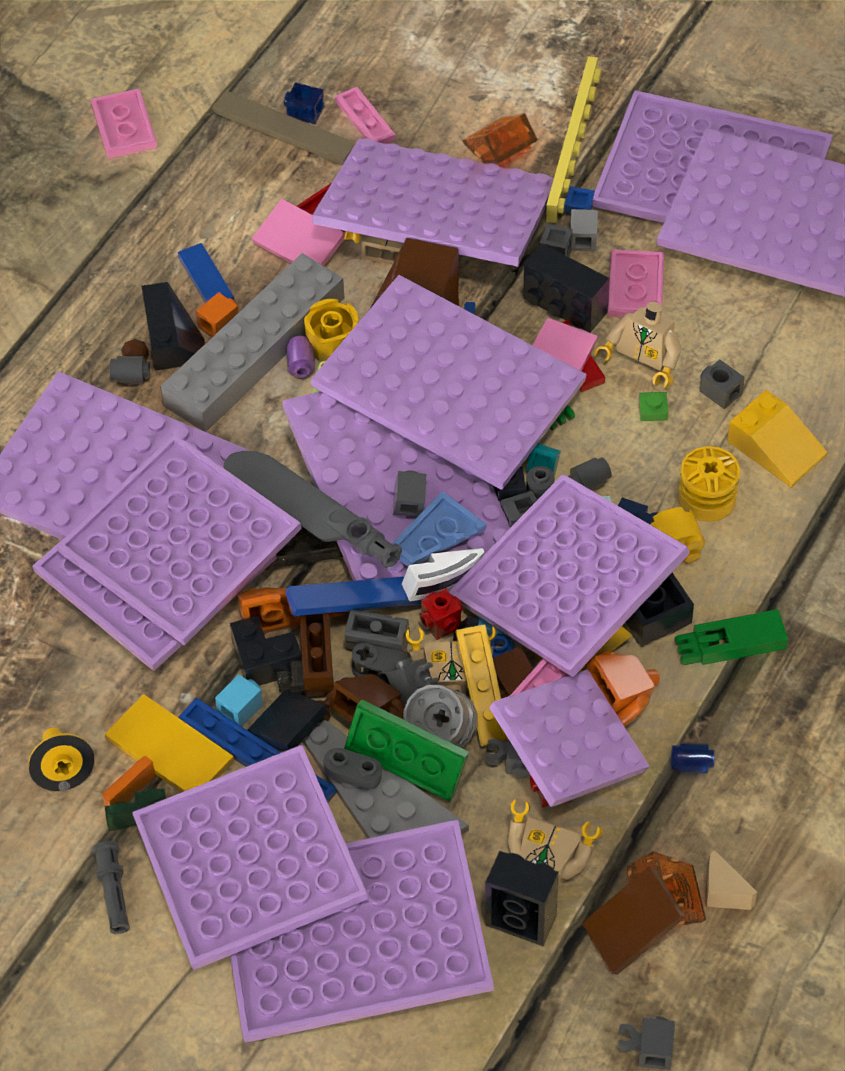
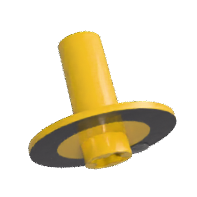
[28,727,94,791]

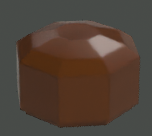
[121,339,149,362]

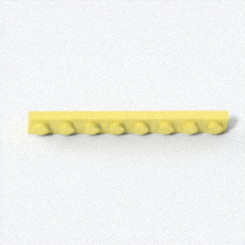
[546,56,602,224]

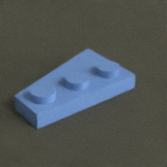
[392,491,487,566]

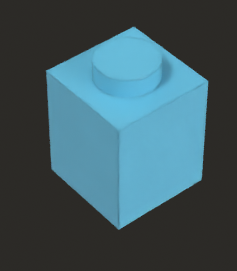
[215,674,263,727]

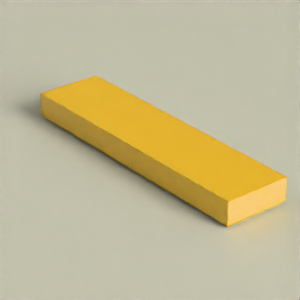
[456,624,509,747]

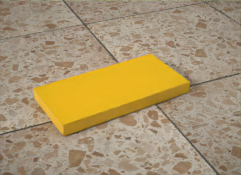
[104,694,234,793]

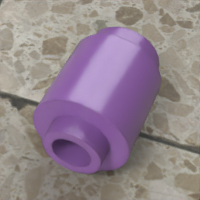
[286,336,315,377]

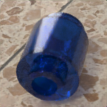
[671,743,714,774]

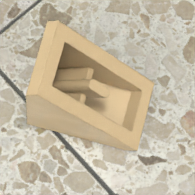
[707,850,757,910]

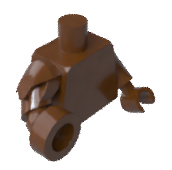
[318,674,405,723]

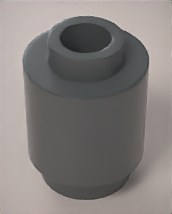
[110,356,150,383]
[568,457,612,490]
[526,466,555,500]

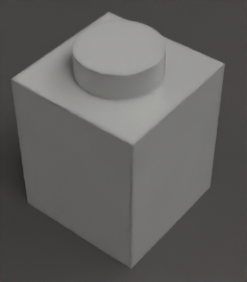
[571,209,598,251]

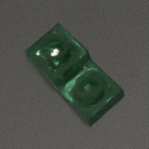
[105,788,166,831]

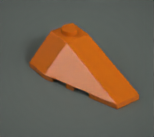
[237,587,350,634]

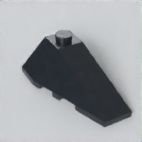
[142,282,205,371]

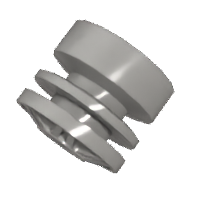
[403,685,478,748]

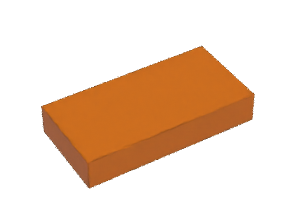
[102,755,156,816]

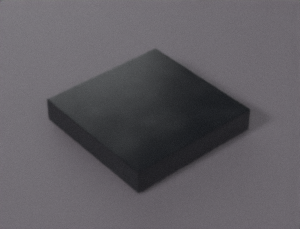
[247,689,329,751]

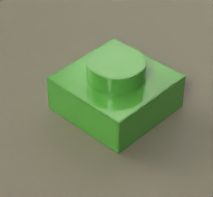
[639,392,669,421]

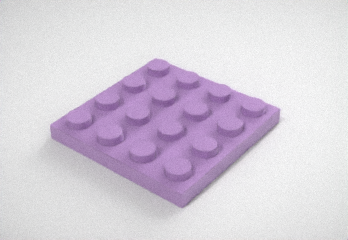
[490,669,649,807]

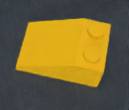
[728,390,828,487]

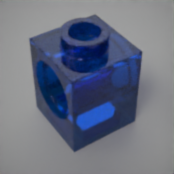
[284,82,325,125]

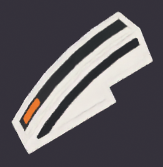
[402,548,485,601]

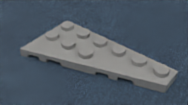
[302,720,469,839]

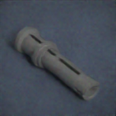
[92,841,130,934]

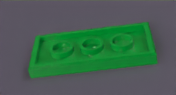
[344,699,469,801]

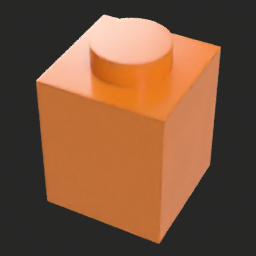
[196,292,239,337]

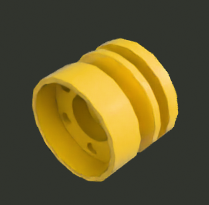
[678,446,740,522]

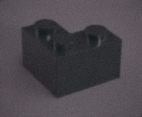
[230,616,303,686]

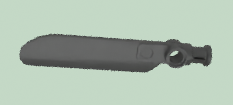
[224,451,402,568]

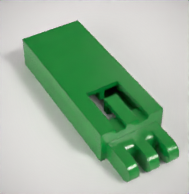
[674,609,788,665]

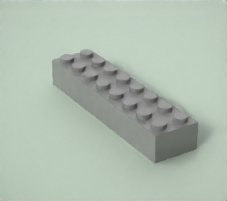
[161,253,345,432]

